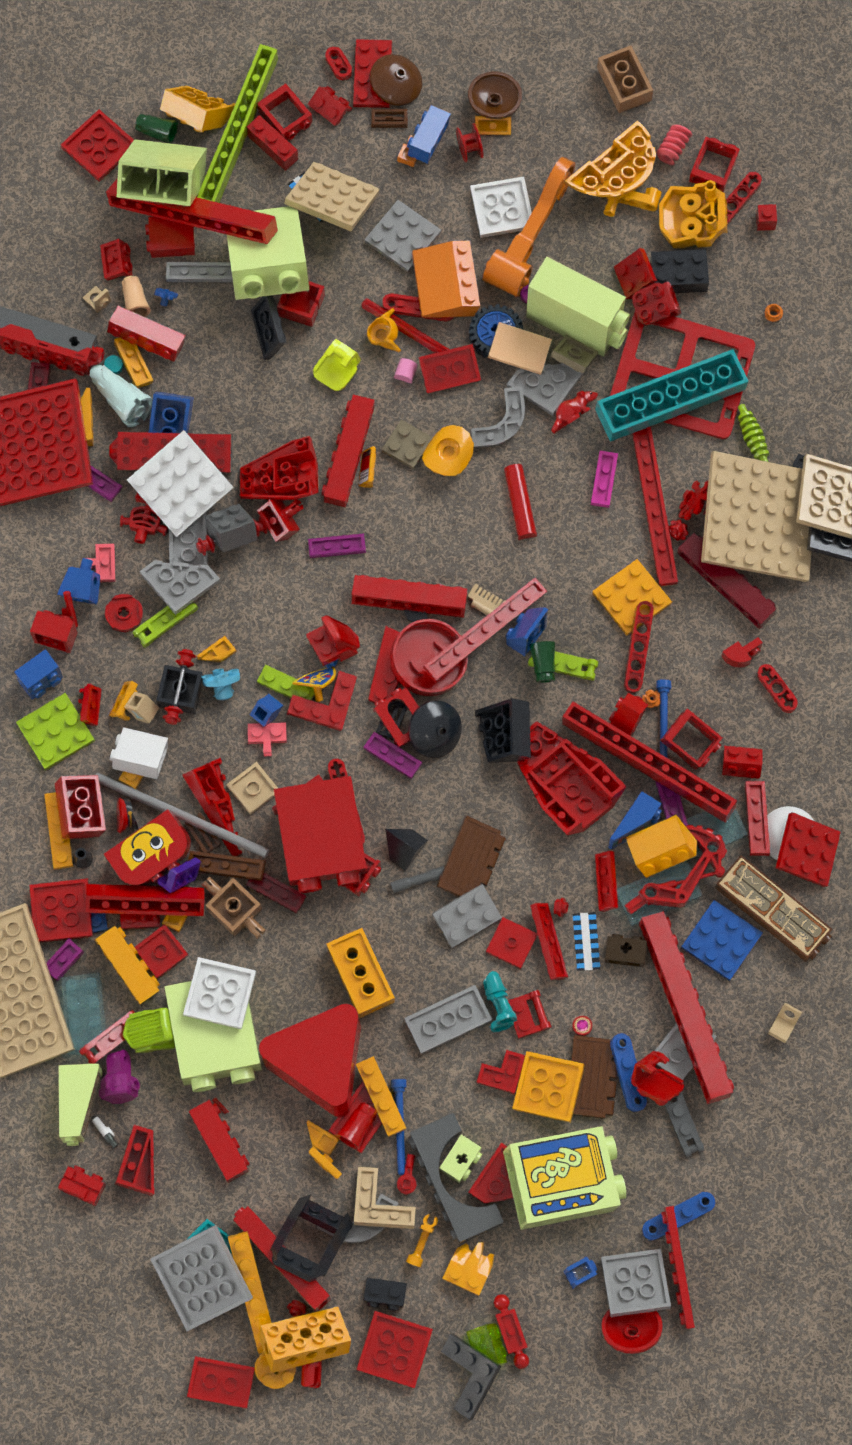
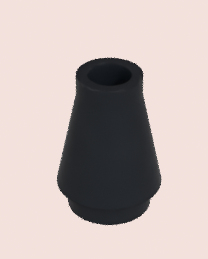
[74,848,93,868]

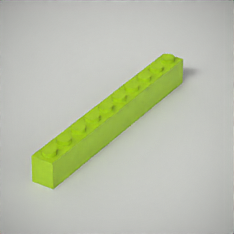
[197,44,278,203]

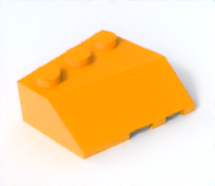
[160,85,235,132]

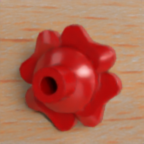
[669,520,688,541]

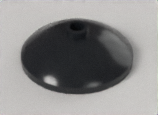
[408,700,462,758]

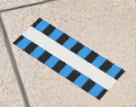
[573,912,600,971]

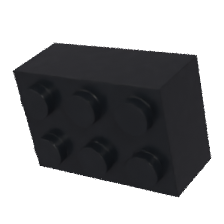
[650,249,709,293]

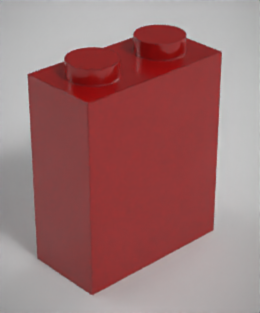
[145,217,195,258]

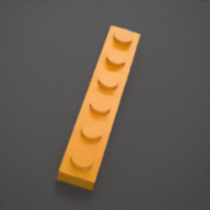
[228,1231,271,1354]

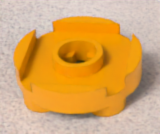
[255,1351,296,1389]

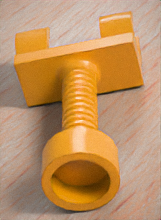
[406,1214,438,1268]

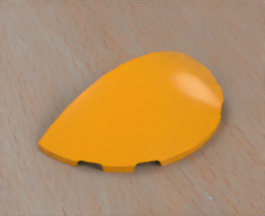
[564,121,656,197]

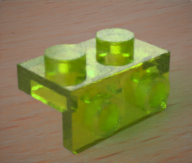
[466,1323,507,1364]

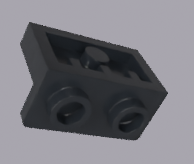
[363,1277,407,1311]

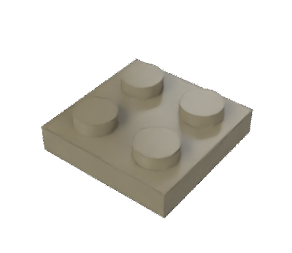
[551,335,598,373]
[382,420,433,470]

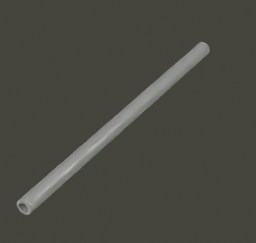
[96,773,269,858]

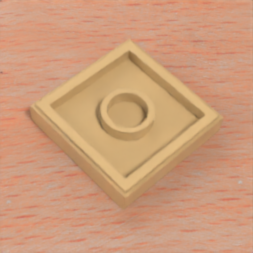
[226,762,278,815]

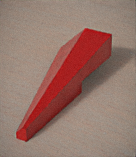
[182,758,242,856]

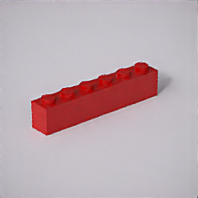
[321,395,375,508]
[352,575,468,618]
[85,884,205,916]

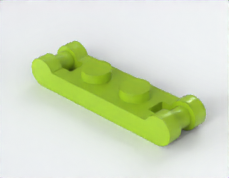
[133,603,199,648]
[528,651,599,681]

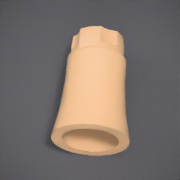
[122,276,151,317]

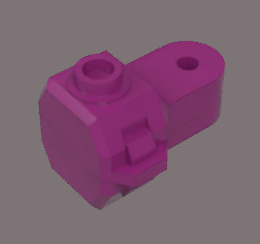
[99,1050,140,1104]

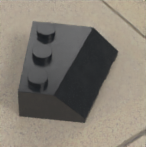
[475,698,531,763]

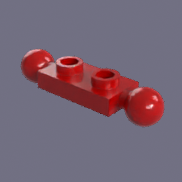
[494,1294,529,1369]

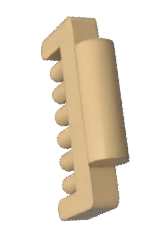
[468,584,506,615]

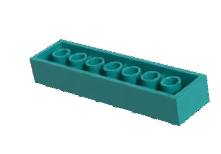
[595,349,749,442]

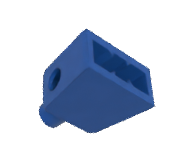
[57,558,100,605]

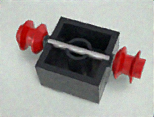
[156,649,203,725]

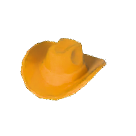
[422,425,474,476]

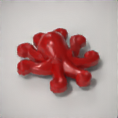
[678,480,708,520]

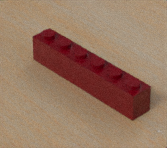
[677,533,777,629]

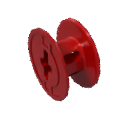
[456,123,484,163]

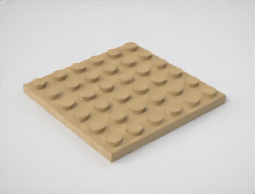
[701,451,812,582]

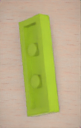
[257,665,315,701]

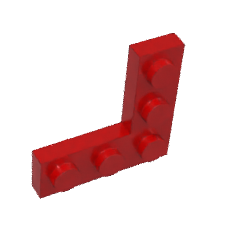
[286,671,357,731]

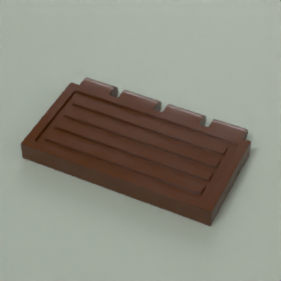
[436,816,506,897]
[571,1035,618,1119]

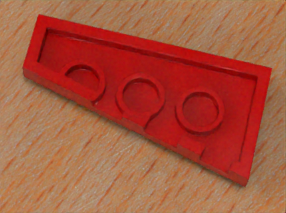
[368,626,400,704]

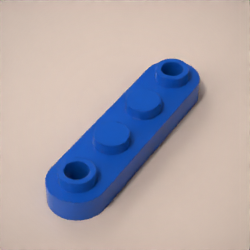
[610,1033,647,1112]
[642,1192,715,1241]

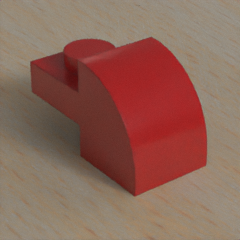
[721,637,763,668]

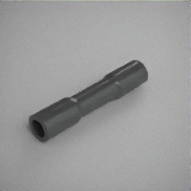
[390,866,444,893]

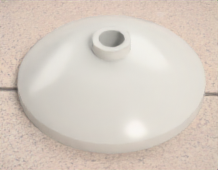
[767,806,814,860]

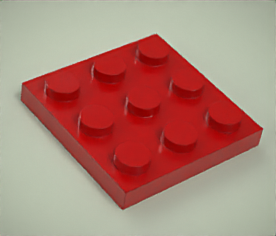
[61,109,134,182]
[775,812,841,887]
[29,878,93,943]
[356,1311,433,1389]

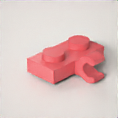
[86,544,116,582]
[248,722,287,757]

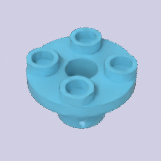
[202,669,240,700]

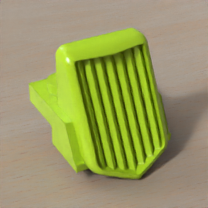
[123,1008,176,1053]

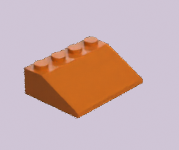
[412,241,480,318]

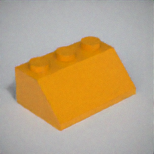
[626,815,697,878]

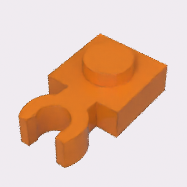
[397,135,417,167]

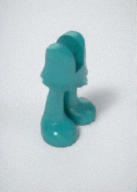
[483,971,518,1032]

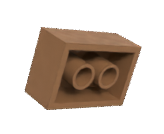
[597,46,653,113]

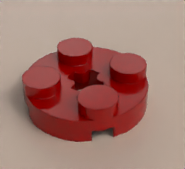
[105,594,143,632]

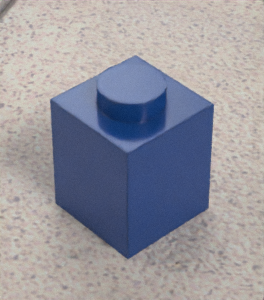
[250,694,284,726]

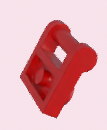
[508,990,552,1039]

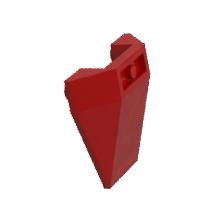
[240,436,318,500]

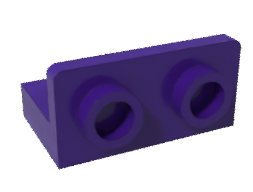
[157,857,201,893]

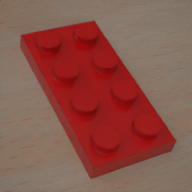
[353,39,392,108]

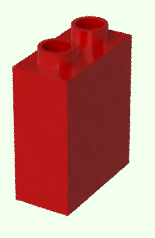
[274,776,367,893]

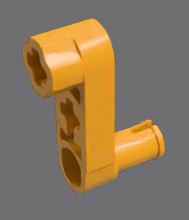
[604,187,662,217]

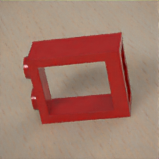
[257,83,312,140]
[689,137,740,193]
[660,708,723,770]

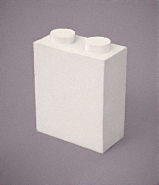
[110,727,168,779]

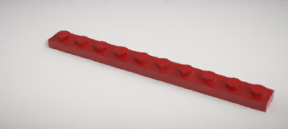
[632,426,678,586]

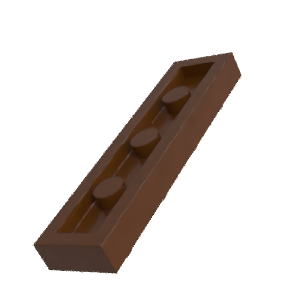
[188,851,266,881]

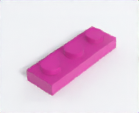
[591,451,618,508]

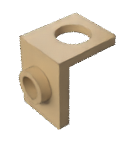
[83,286,111,313]
[768,1003,802,1043]

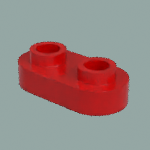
[325,47,352,80]

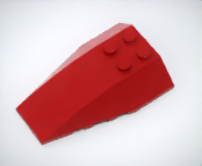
[517,721,626,836]

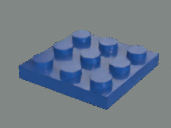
[681,900,763,981]

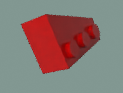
[114,1125,154,1196]

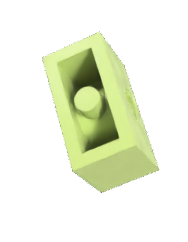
[439,1135,482,1184]

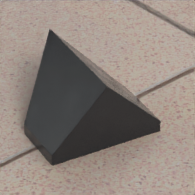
[385,829,428,871]

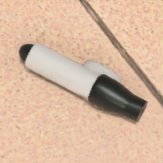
[91,1116,118,1149]

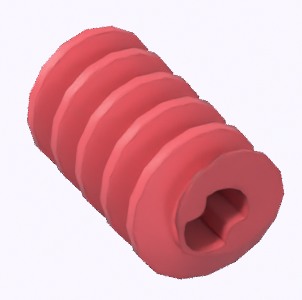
[656,125,692,165]

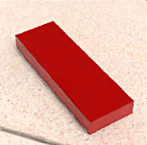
[595,851,618,912]

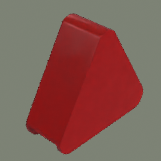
[259,1004,361,1117]

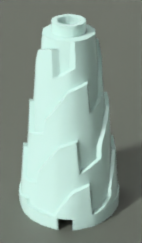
[90,365,153,427]

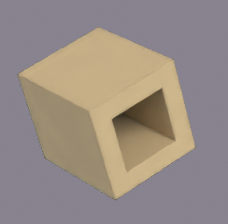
[125,692,159,723]

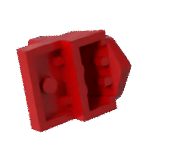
[306,615,360,666]

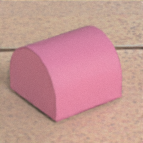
[394,358,417,384]

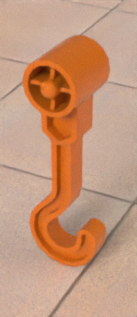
[482,157,576,297]

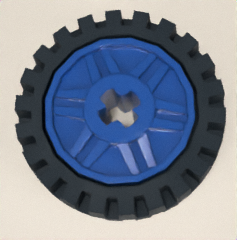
[469,304,524,360]

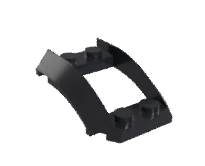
[270,1194,353,1282]

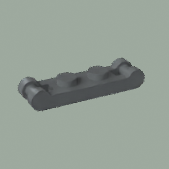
[665,1092,705,1158]

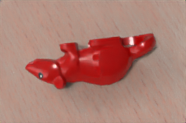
[551,391,598,434]

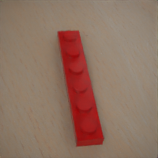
[661,1206,695,1329]

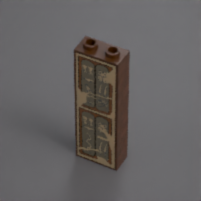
[715,855,832,962]

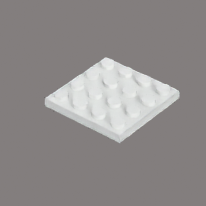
[127,430,234,537]

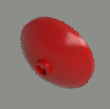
[602,1310,663,1354]

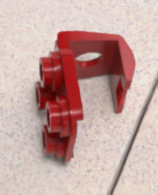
[632,282,681,325]
[631,1051,684,1106]

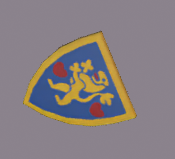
[292,667,336,702]

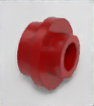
[554,898,569,917]
[287,1300,307,1317]

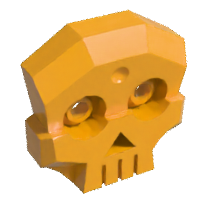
[659,180,728,248]

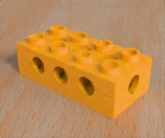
[326,928,395,1019]
[259,1307,351,1373]

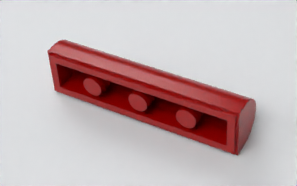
[504,464,537,540]

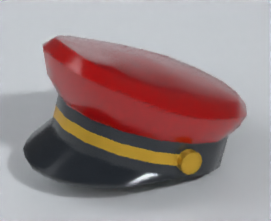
[116,798,139,833]

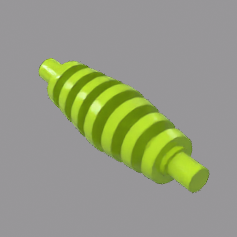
[738,404,769,462]

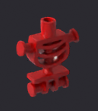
[120,492,169,544]

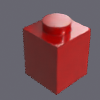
[756,204,777,231]

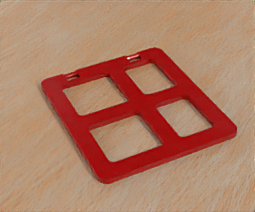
[610,312,755,439]

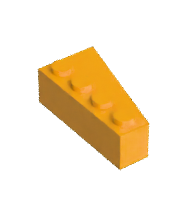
[94,926,160,1004]

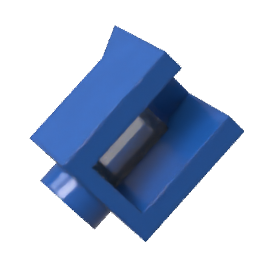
[563,1257,597,1289]

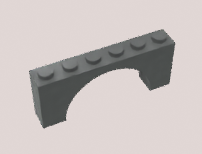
[408,1113,504,1244]

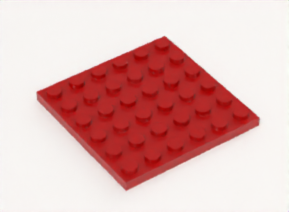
[0,379,93,506]

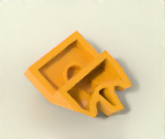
[442,1242,495,1296]

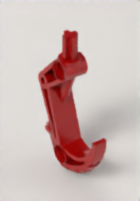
[624,825,727,914]

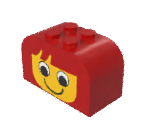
[104,809,191,886]

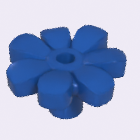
[154,288,178,306]

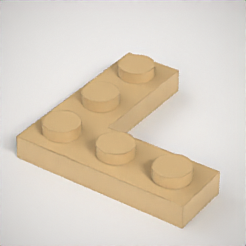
[354,1167,416,1229]

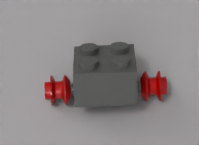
[196,504,268,556]

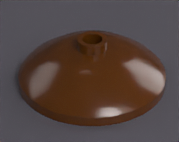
[370,54,422,106]
[468,71,522,119]

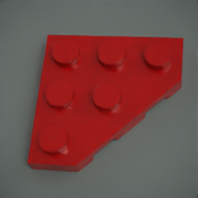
[468,1143,514,1204]

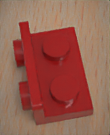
[100,239,133,281]

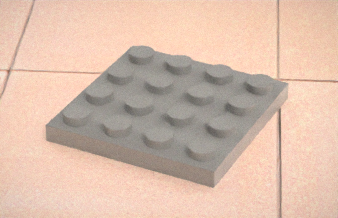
[150,1225,253,1331]

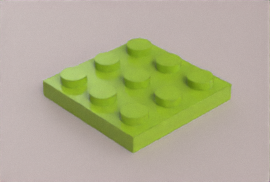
[16,693,95,771]

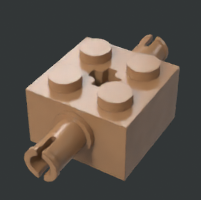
[202,877,266,939]

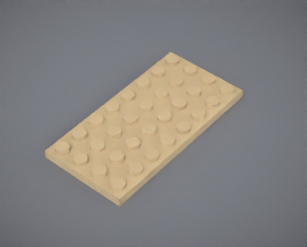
[0,903,75,1078]

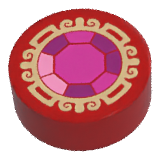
[572,1016,592,1036]

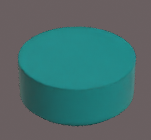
[104,355,123,375]

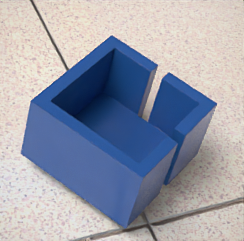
[14,649,63,700]

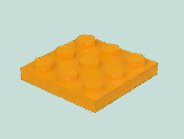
[592,559,672,636]
[512,1051,585,1123]

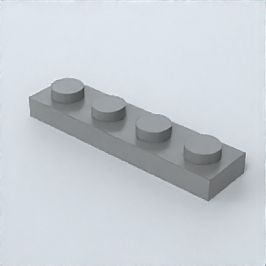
[166,262,233,282]

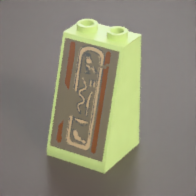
[59,1064,103,1146]

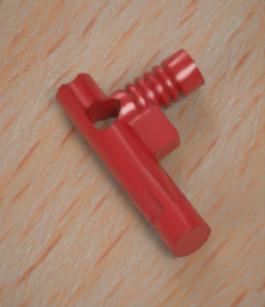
[55,591,78,627]

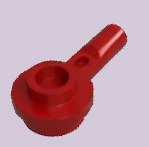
[397,1154,417,1194]

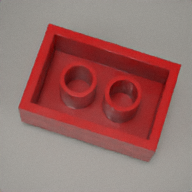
[55,775,106,839]

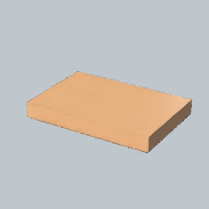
[488,322,552,375]

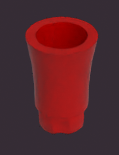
[335,1103,377,1150]

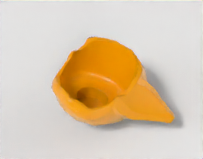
[367,308,401,352]

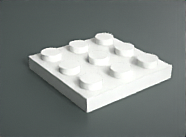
[470,177,532,238]
[183,957,256,1029]

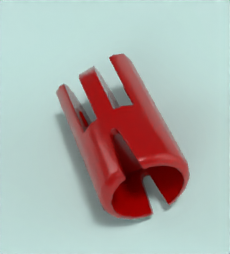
[301,1360,322,1389]

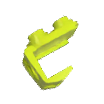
[313,339,361,391]

